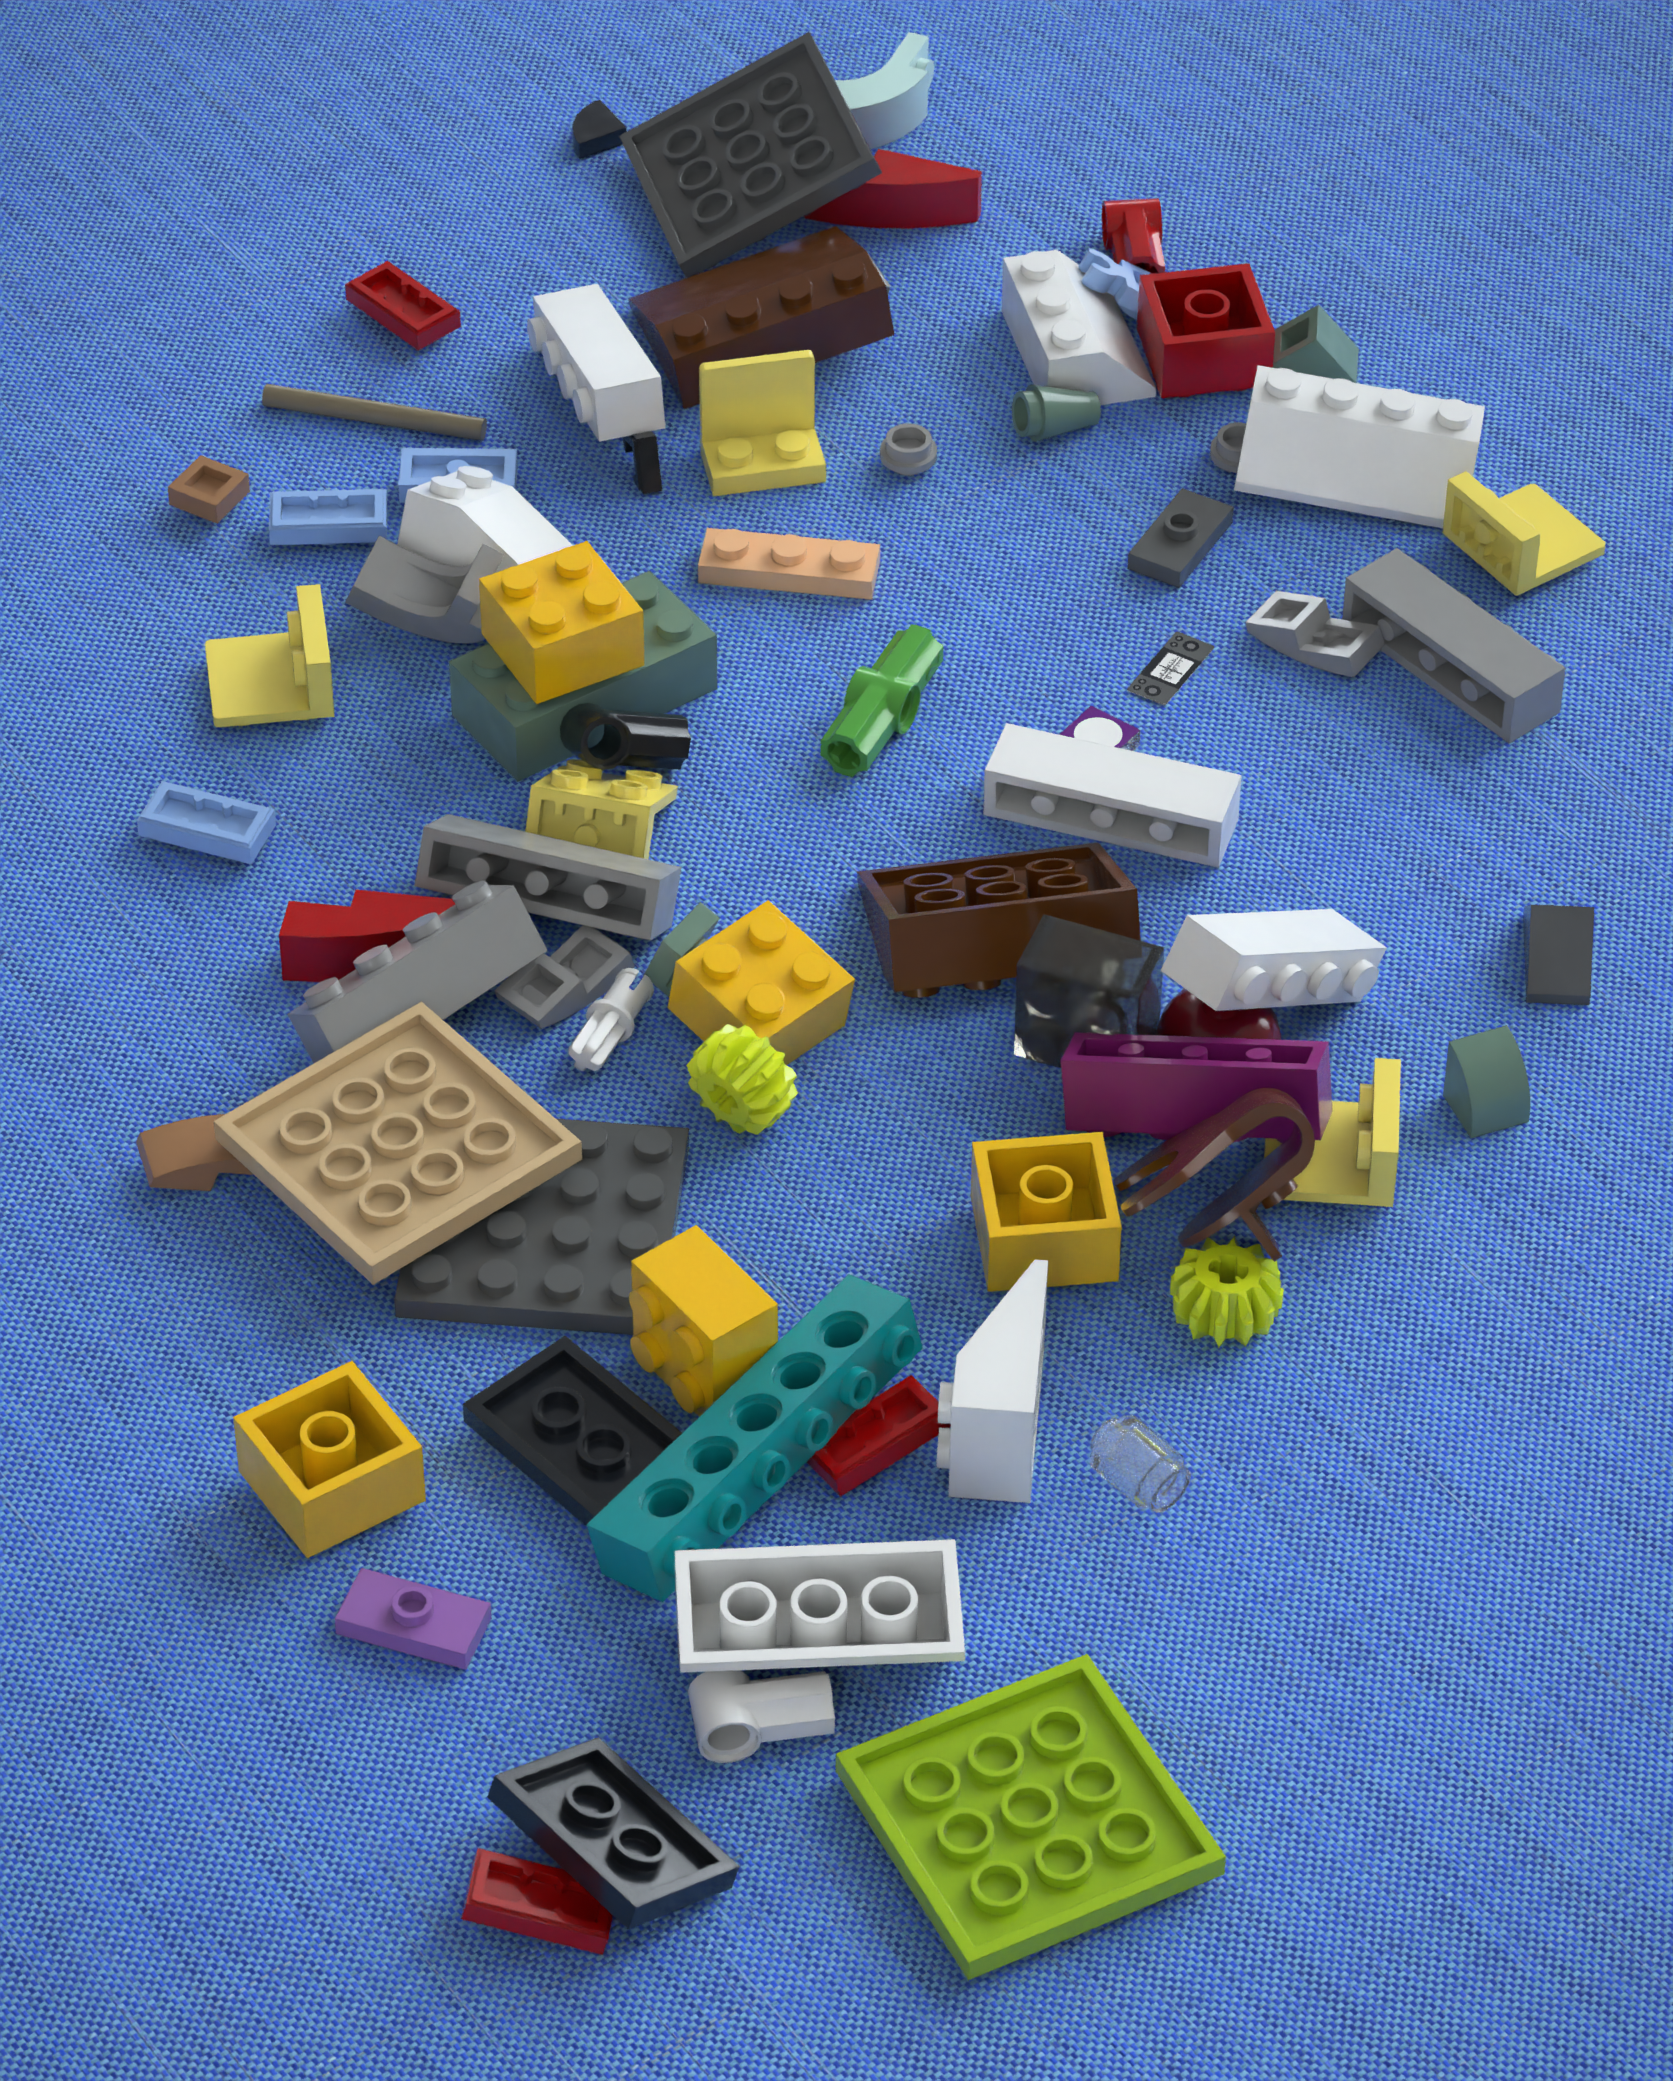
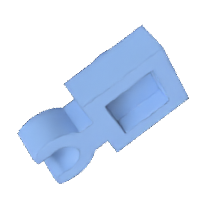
[1078,249,1152,319]

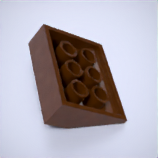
[628,226,895,409]
[857,842,1142,998]

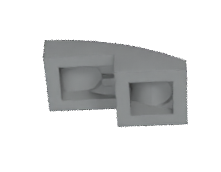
[1245,590,1384,677]
[494,925,635,1029]

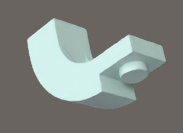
[835,32,934,149]

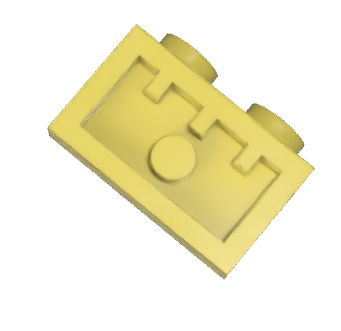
[699,350,826,496]
[1442,471,1606,596]
[205,584,334,728]
[525,759,678,859]
[1264,1058,1401,1207]

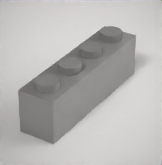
[1342,548,1566,744]
[415,814,682,940]
[287,880,548,1063]

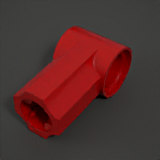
[1102,198,1165,274]

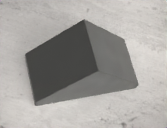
[1523,905,1594,1005]

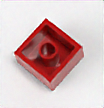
[1137,263,1275,399]

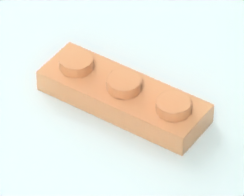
[698,528,880,600]

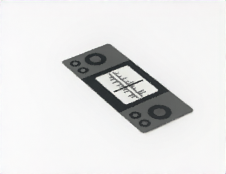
[1127,632,1214,705]

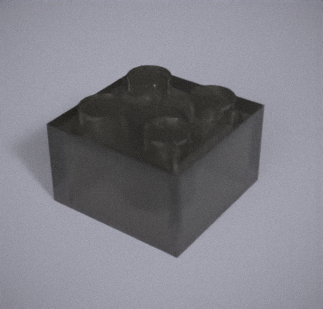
[1014,915,1164,1068]

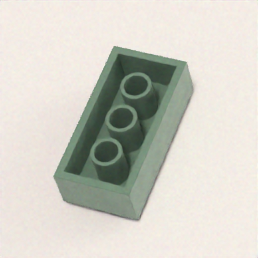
[449,571,717,782]

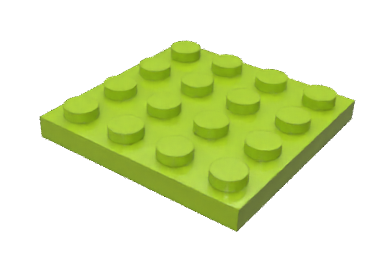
[835,1654,1226,1980]

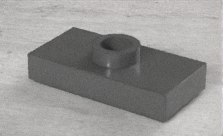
[1127,488,1234,588]

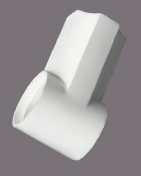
[688,1670,835,1763]

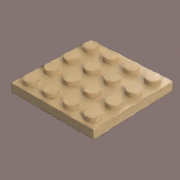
[214,1001,582,1285]

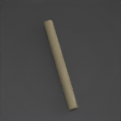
[262,384,487,441]

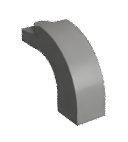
[345,536,504,644]

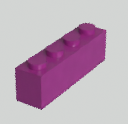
[1061,1032,1333,1143]

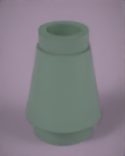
[1012,385,1101,442]

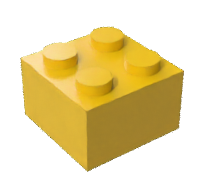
[479,541,645,704]
[667,900,855,1065]
[971,1132,1122,1292]
[629,1225,778,1417]
[233,1361,426,1559]

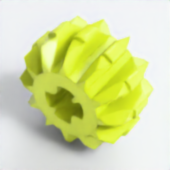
[686,1024,798,1135]
[1170,1235,1284,1348]

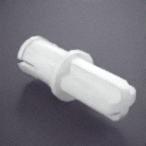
[568,968,654,1072]

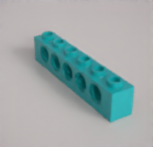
[586,1274,923,1602]

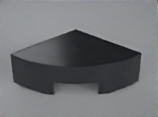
[572,99,626,159]
[622,431,662,494]

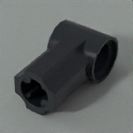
[560,703,691,770]

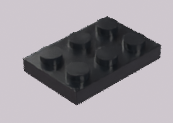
[463,1336,682,1527]
[487,1737,740,1929]

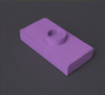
[335,1568,492,1670]

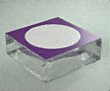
[1059,706,1140,751]

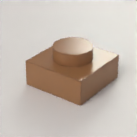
[168,455,250,524]

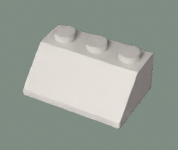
[1002,250,1156,405]

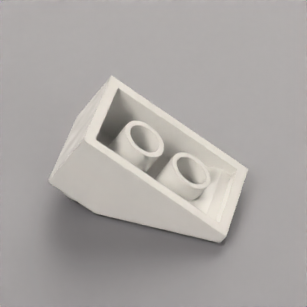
[397,466,573,573]
[937,1260,1048,1503]

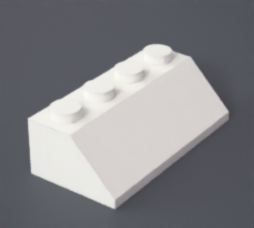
[1234,365,1485,529]
[675,1539,965,1673]

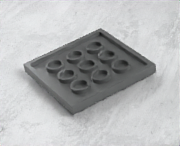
[619,31,882,278]
[394,1118,689,1335]

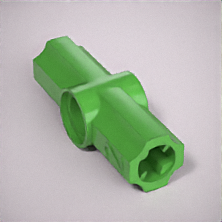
[821,624,944,777]

